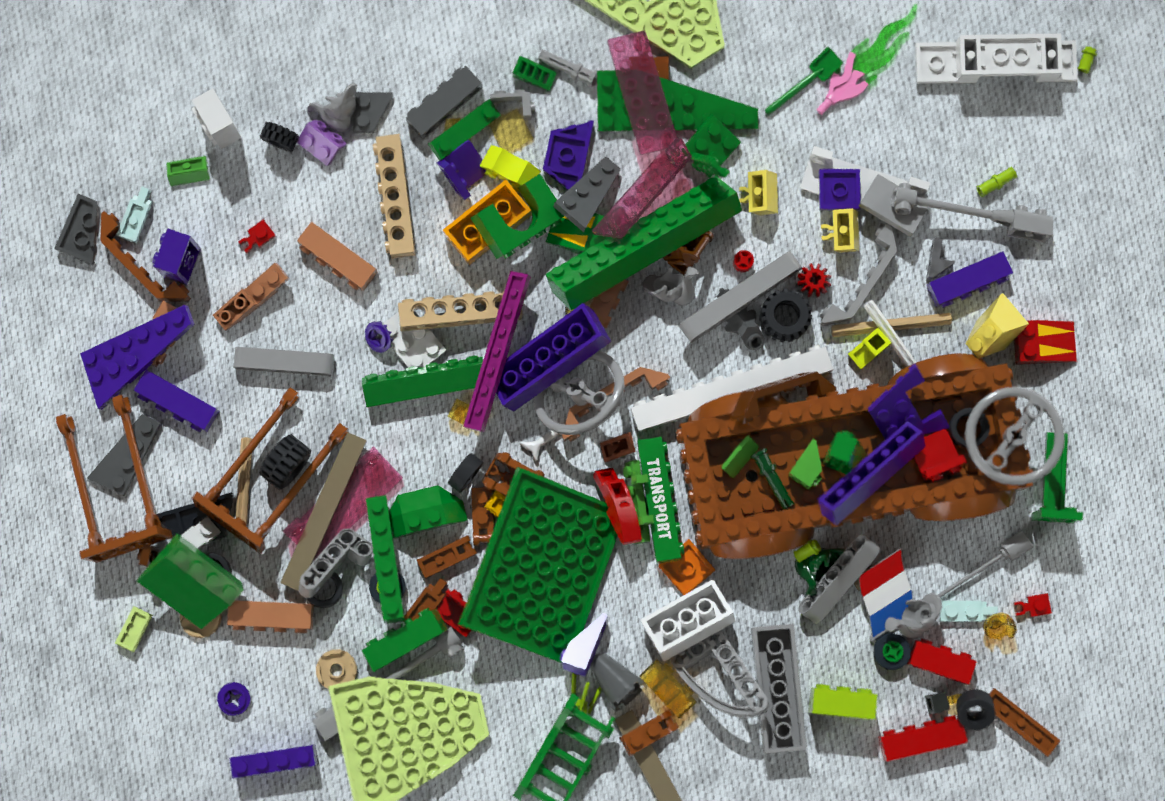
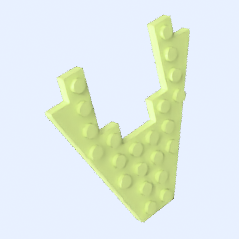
[584,0,725,69]

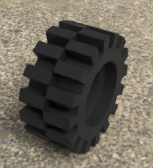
[259,122,299,152]

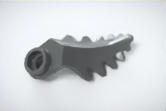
[717,288,764,350]

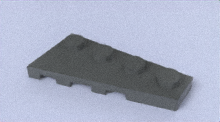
[553,156,621,232]

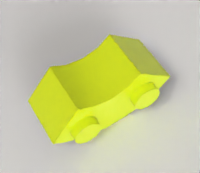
[480,145,541,192]

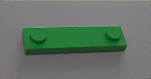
[428,99,501,160]

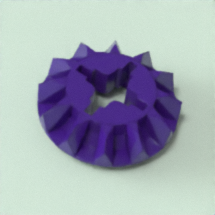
[365,321,394,353]
[217,682,251,716]

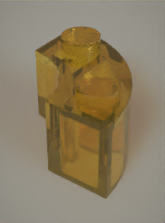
[639,659,697,719]

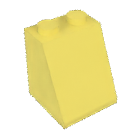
[965,293,1029,359]

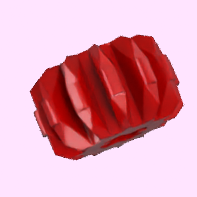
[797,263,831,298]

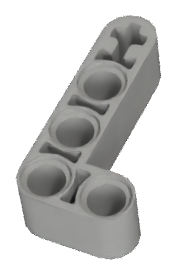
[299,529,373,598]

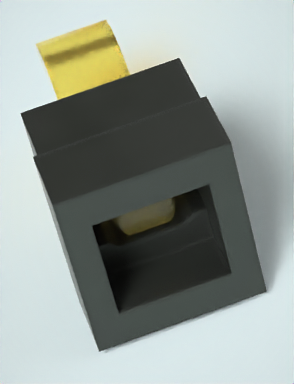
[925,692,962,714]

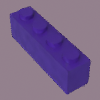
[927,251,1013,309]
[134,370,220,433]
[230,744,318,779]

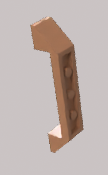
[562,367,670,442]

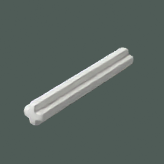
[864,300,916,367]

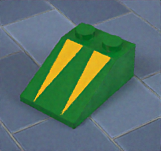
[545,213,616,254]

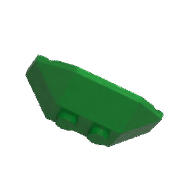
[389,485,468,539]

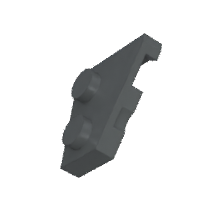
[353,92,393,133]

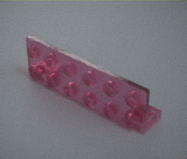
[607,30,679,155]
[592,138,692,239]
[283,446,403,562]

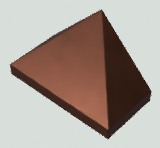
[600,432,636,462]

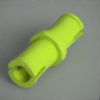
[976,167,1017,197]

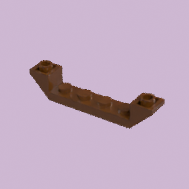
[731,371,837,423]

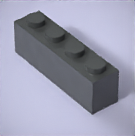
[406,66,483,140]

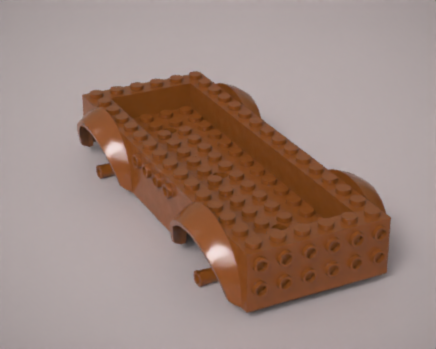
[676,353,1035,559]

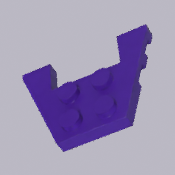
[868,364,949,440]

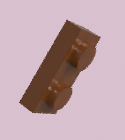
[137,544,159,567]

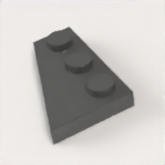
[54,194,98,265]

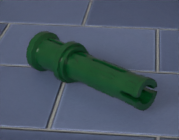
[751,448,795,510]

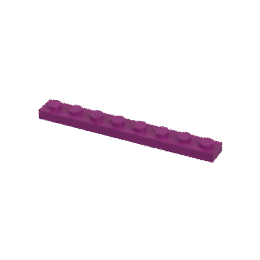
[463,271,531,433]

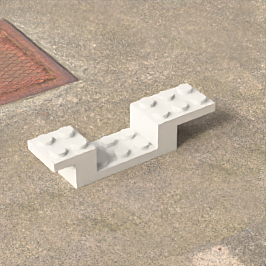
[915,34,1078,84]

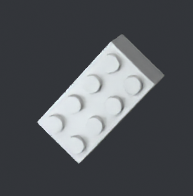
[641,580,736,662]

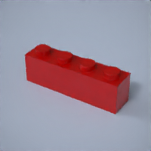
[878,715,968,762]

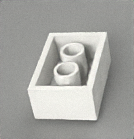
[192,88,242,149]

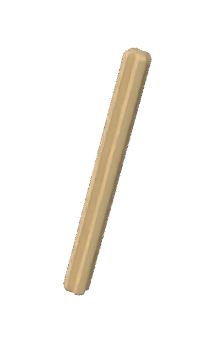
[831,313,952,337]

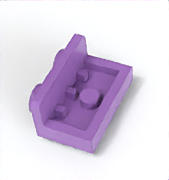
[297,120,346,166]

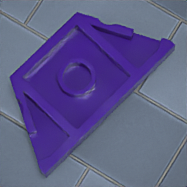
[543,120,594,190]

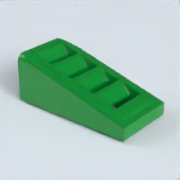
[512,56,557,92]

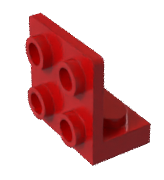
[437,589,472,638]

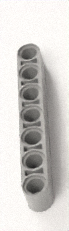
[679,251,802,343]

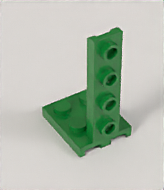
[680,115,741,178]
[1031,432,1083,524]

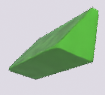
[166,156,210,186]
[721,436,759,478]

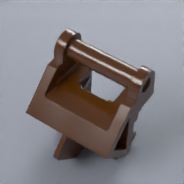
[663,231,714,275]

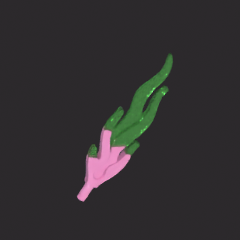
[816,4,917,115]

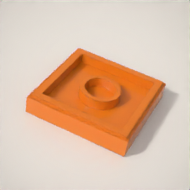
[658,539,716,596]

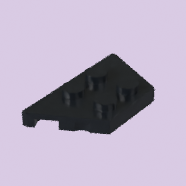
[156,492,234,541]

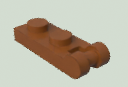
[471,487,494,545]
[416,535,477,579]
[619,710,679,756]

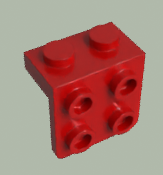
[914,429,966,482]

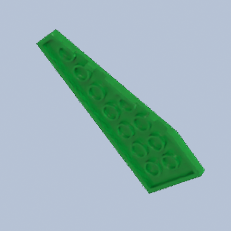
[597,70,758,131]

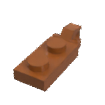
[404,578,447,620]

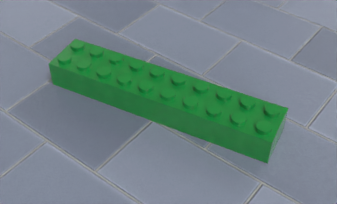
[545,176,742,311]

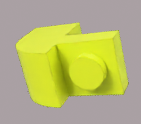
[848,327,892,369]

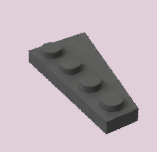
[87,414,162,496]

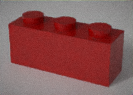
[907,638,977,685]

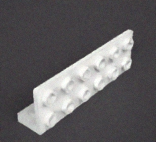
[800,146,930,209]

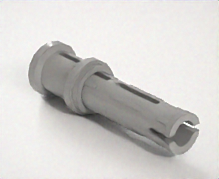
[538,49,597,88]

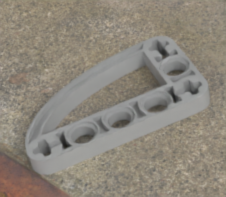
[670,630,769,718]

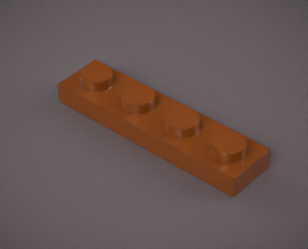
[989,688,1061,757]

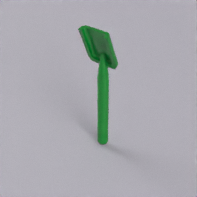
[765,46,844,115]

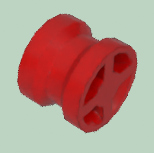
[733,250,754,273]

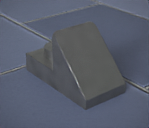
[926,238,955,281]

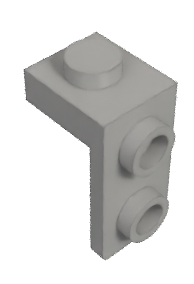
[490,90,535,121]

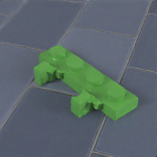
[623,460,654,544]

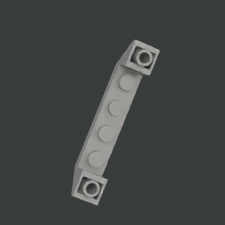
[819,223,897,326]

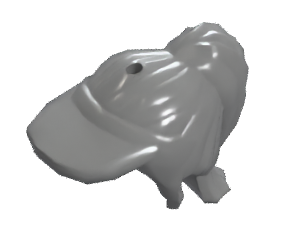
[307,83,357,131]
[643,267,699,306]
[885,593,942,639]

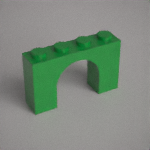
[471,174,564,259]

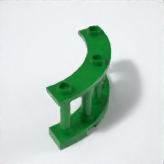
[513,693,615,801]

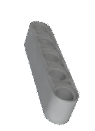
[233,347,334,376]
[798,534,880,624]

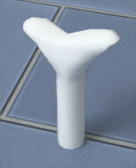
[520,430,559,462]

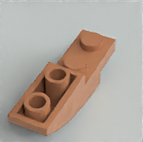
[213,263,290,331]

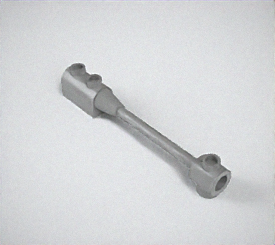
[891,183,1053,243]
[313,627,463,741]

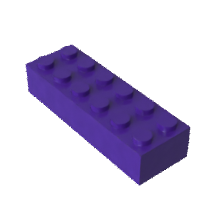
[496,303,612,412]

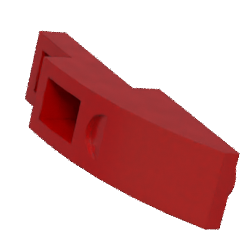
[593,468,642,545]

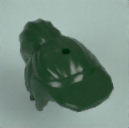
[795,548,845,596]

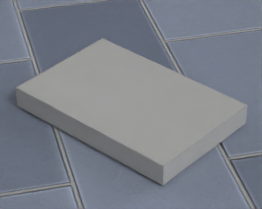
[859,174,928,237]

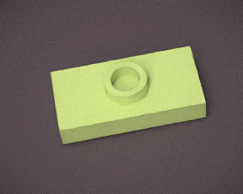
[115,606,153,652]

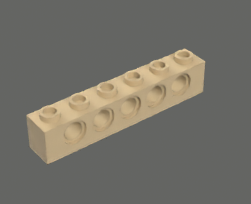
[373,134,416,258]
[398,291,523,332]

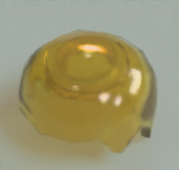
[983,612,1017,641]

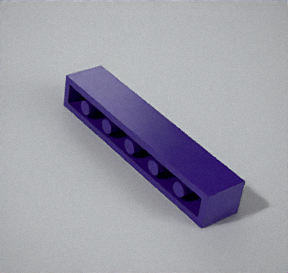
[818,421,926,525]

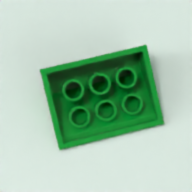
[136,533,244,629]

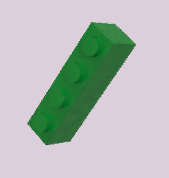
[361,608,448,672]

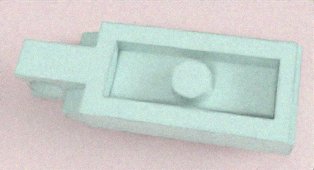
[117,187,152,244]
[939,601,998,622]

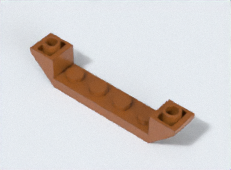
[100,211,191,302]

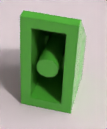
[788,439,822,490]

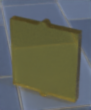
[489,108,534,152]

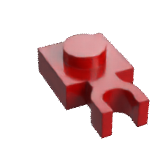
[238,219,276,254]
[1013,593,1052,617]

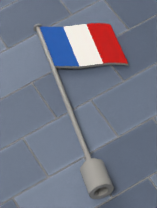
[859,530,1033,643]

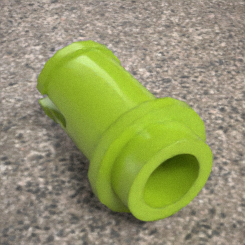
[1077,46,1097,74]
[793,539,821,562]

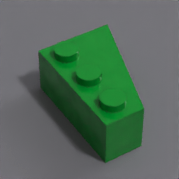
[822,431,868,475]

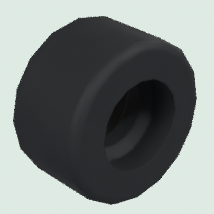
[956,689,996,731]

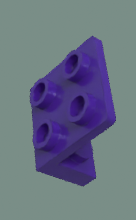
[437,140,486,200]

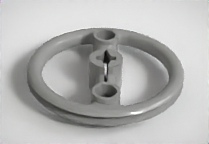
[534,351,625,435]
[965,387,1065,485]

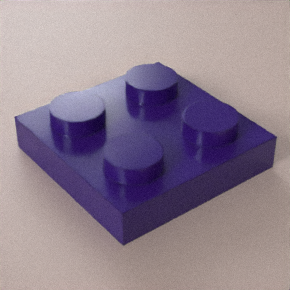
[819,169,860,210]

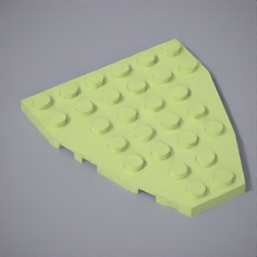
[328,677,489,801]

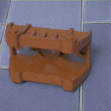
[482,452,546,495]

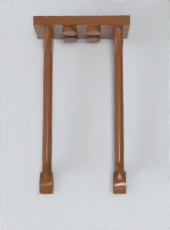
[192,387,348,555]
[56,394,173,563]

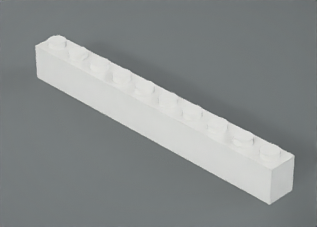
[631,345,833,433]

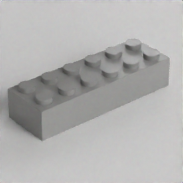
[750,624,807,754]

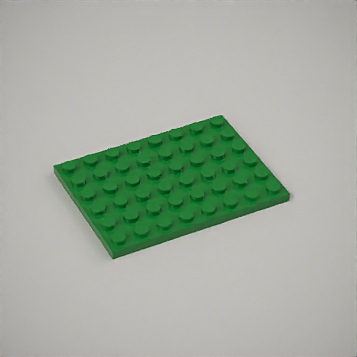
[458,467,618,663]

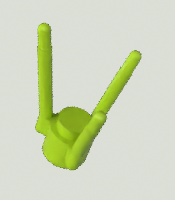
[571,673,602,714]

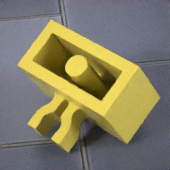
[739,170,778,215]
[821,208,860,253]

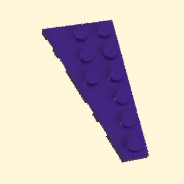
[80,305,195,410]

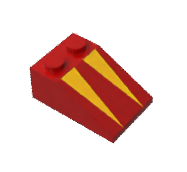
[1014,320,1077,365]

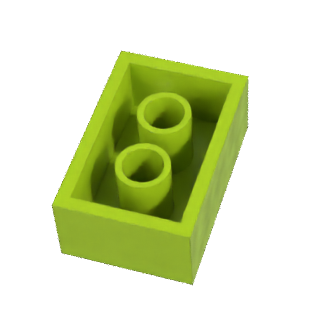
[808,684,877,719]

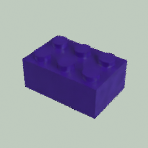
[152,228,201,285]

